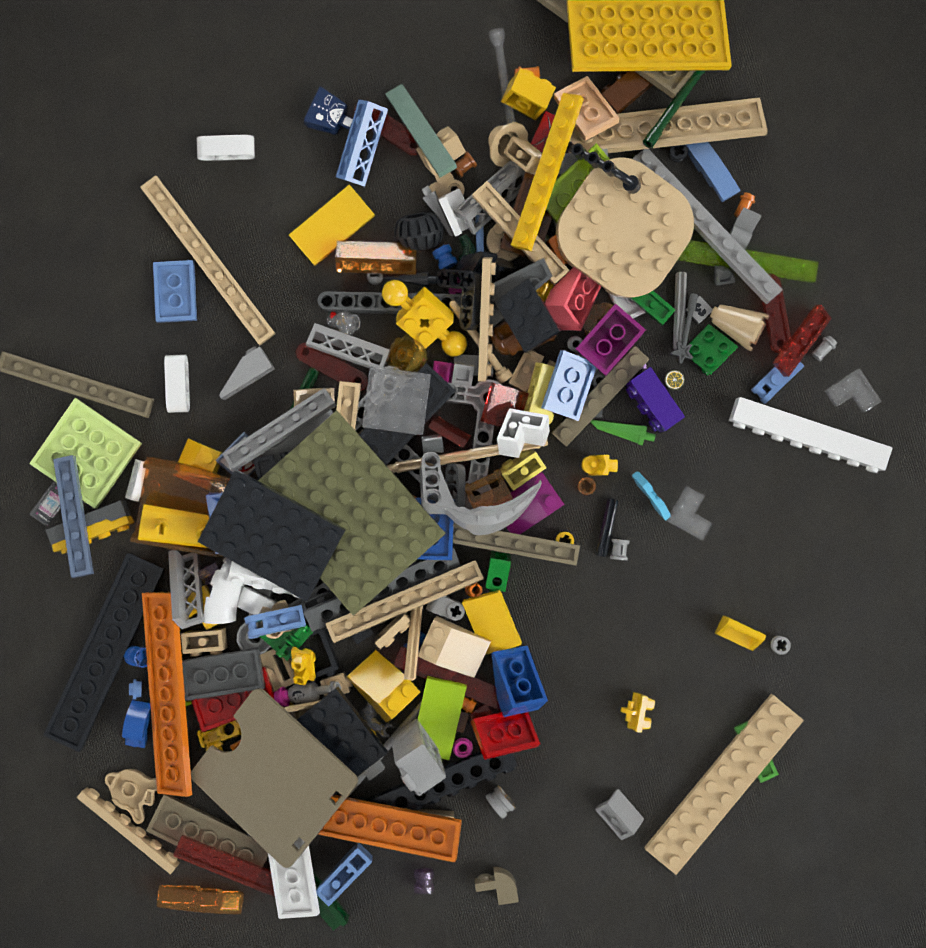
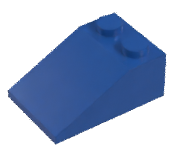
[491,646,548,717]

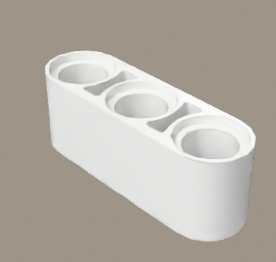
[197,135,255,161]
[164,354,190,413]

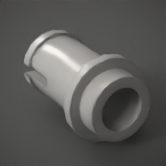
[812,336,837,361]

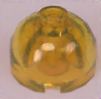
[388,334,427,376]

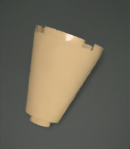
[710,304,769,351]

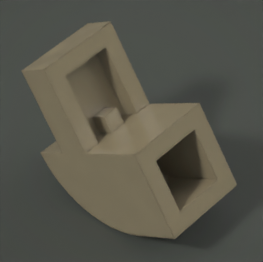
[475,867,519,905]

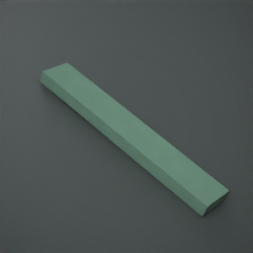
[385,84,457,178]

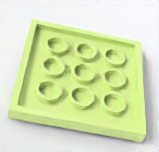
[29,398,142,509]

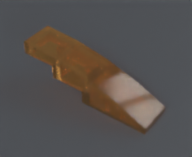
[157,885,244,914]

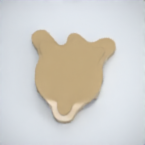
[105,769,157,824]

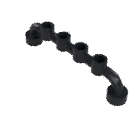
[566,141,641,194]

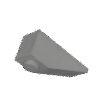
[219,346,275,400]

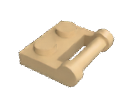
[260,649,294,692]

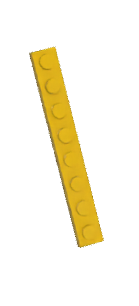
[511,93,584,251]

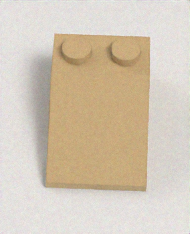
[418,616,491,678]

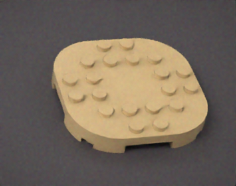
[556,158,694,298]

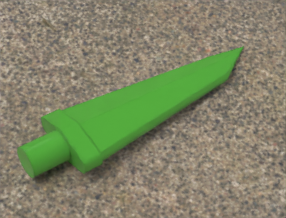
[591,420,655,445]

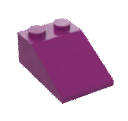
[575,303,646,376]
[492,471,565,534]

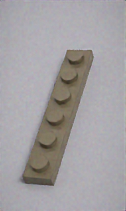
[552,345,650,447]

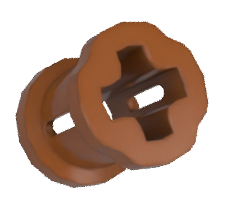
[454,152,477,178]

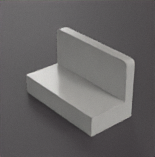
[595,789,644,840]

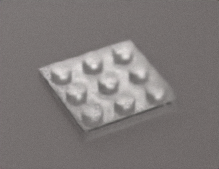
[362,366,431,435]

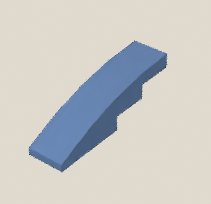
[685,142,741,202]

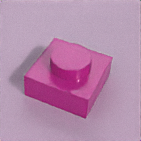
[433,361,454,383]

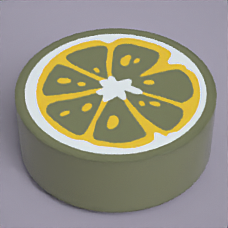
[664,370,685,390]

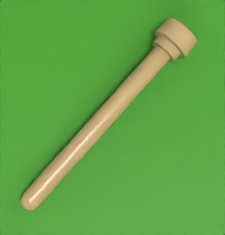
[449,301,513,384]

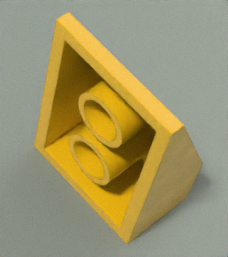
[346,650,420,722]

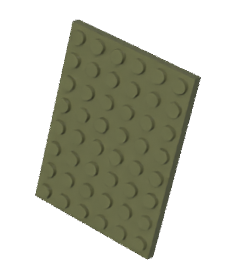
[258,410,446,616]

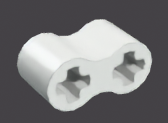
[237,586,276,615]

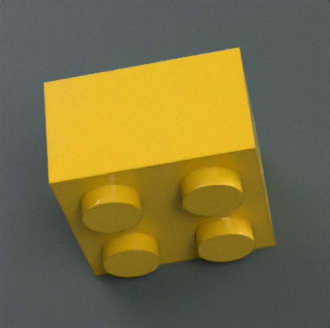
[501,68,556,120]

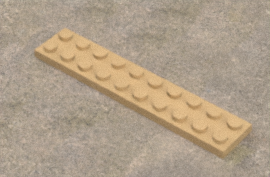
[568,98,768,153]
[644,694,804,875]

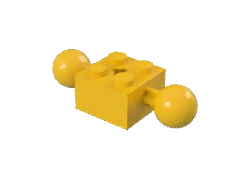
[382,280,467,357]

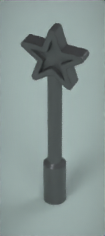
[670,293,698,364]

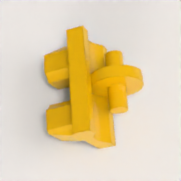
[582,455,618,476]
[291,647,316,685]
[621,692,655,733]

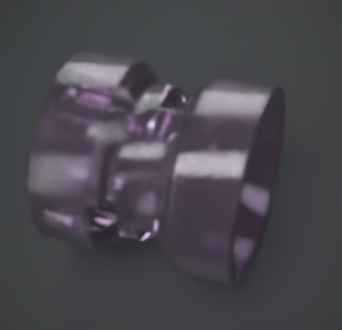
[414,868,434,894]

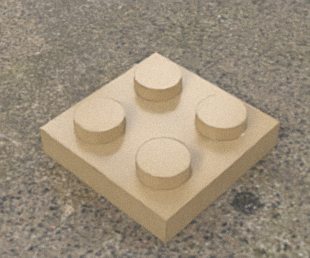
[375,612,410,649]

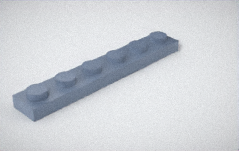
[53,455,94,578]

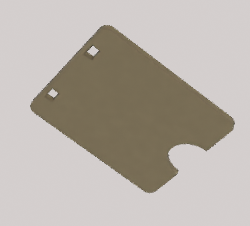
[191,688,358,868]

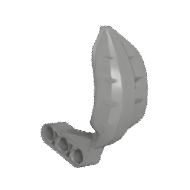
[420,452,542,535]

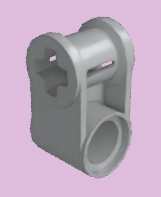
[426,596,465,620]

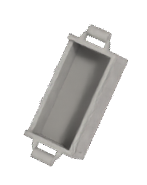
[391,719,446,796]

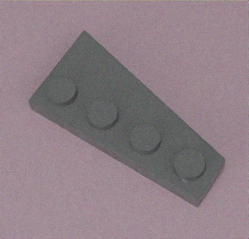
[480,258,553,327]

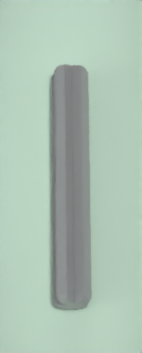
[673,272,687,350]

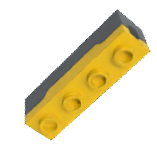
[46,501,134,554]

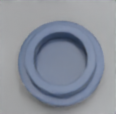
[129,679,142,699]

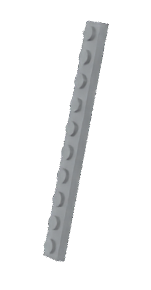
[633,149,783,304]

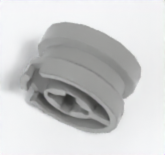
[486,786,516,818]

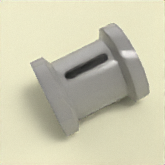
[610,539,630,561]

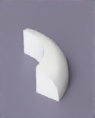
[204,557,245,624]

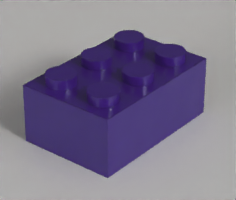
[625,367,685,433]

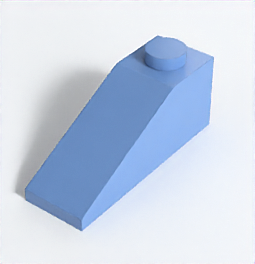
[316,843,372,906]

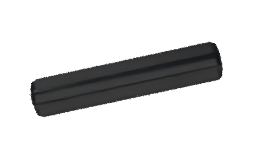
[596,498,618,557]

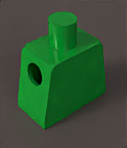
[485,551,511,593]

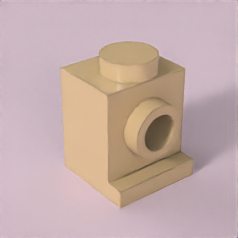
[320,671,353,696]

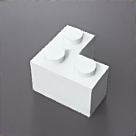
[497,408,550,458]

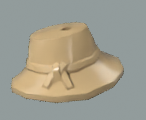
[488,122,528,167]

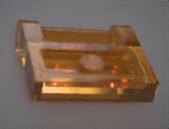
[465,468,513,509]

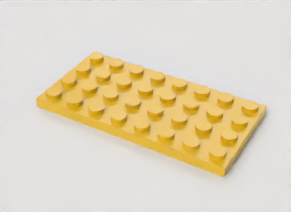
[566,0,732,72]

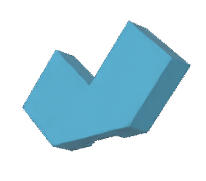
[632,471,671,521]

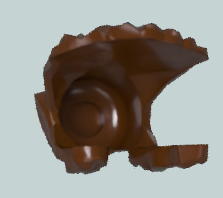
[491,320,557,356]

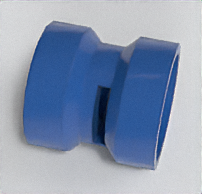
[432,244,458,269]
[124,646,147,668]

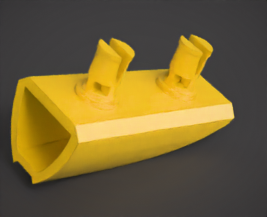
[138,504,209,548]

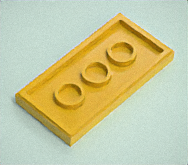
[289,185,375,266]

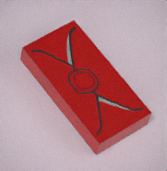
[531,111,555,153]

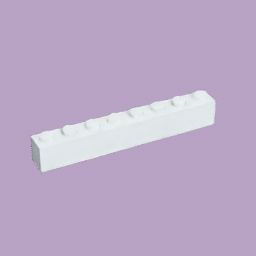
[729,397,893,473]

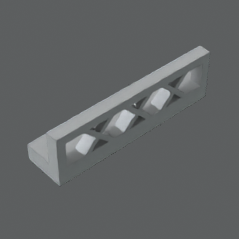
[454,161,525,234]
[306,323,390,373]
[168,549,204,629]

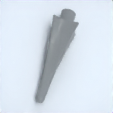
[422,186,454,236]

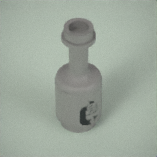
[288,681,341,704]

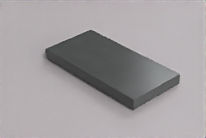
[182,648,265,701]

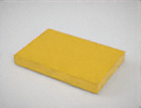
[462,590,522,655]

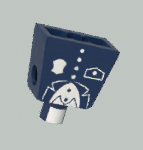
[304,87,353,135]

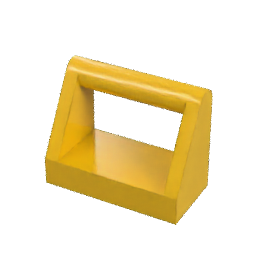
[715,615,766,651]

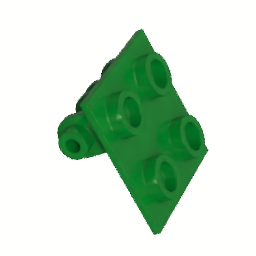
[688,324,738,376]
[260,624,314,661]

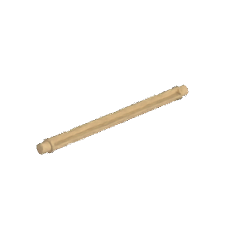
[388,440,548,474]

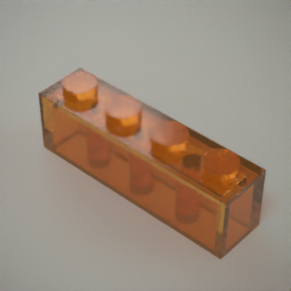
[335,241,417,275]

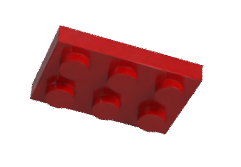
[471,712,540,760]

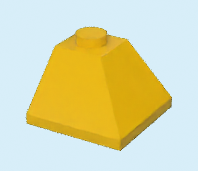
[173,438,222,490]

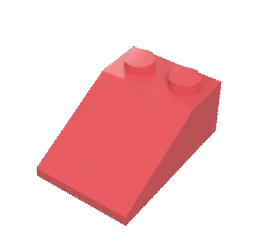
[544,267,601,331]

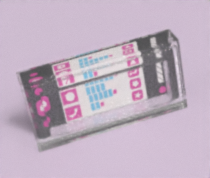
[30,482,61,526]

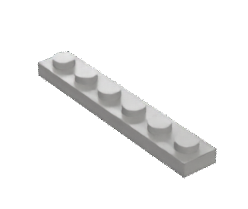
[222,388,337,471]

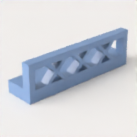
[336,100,388,187]

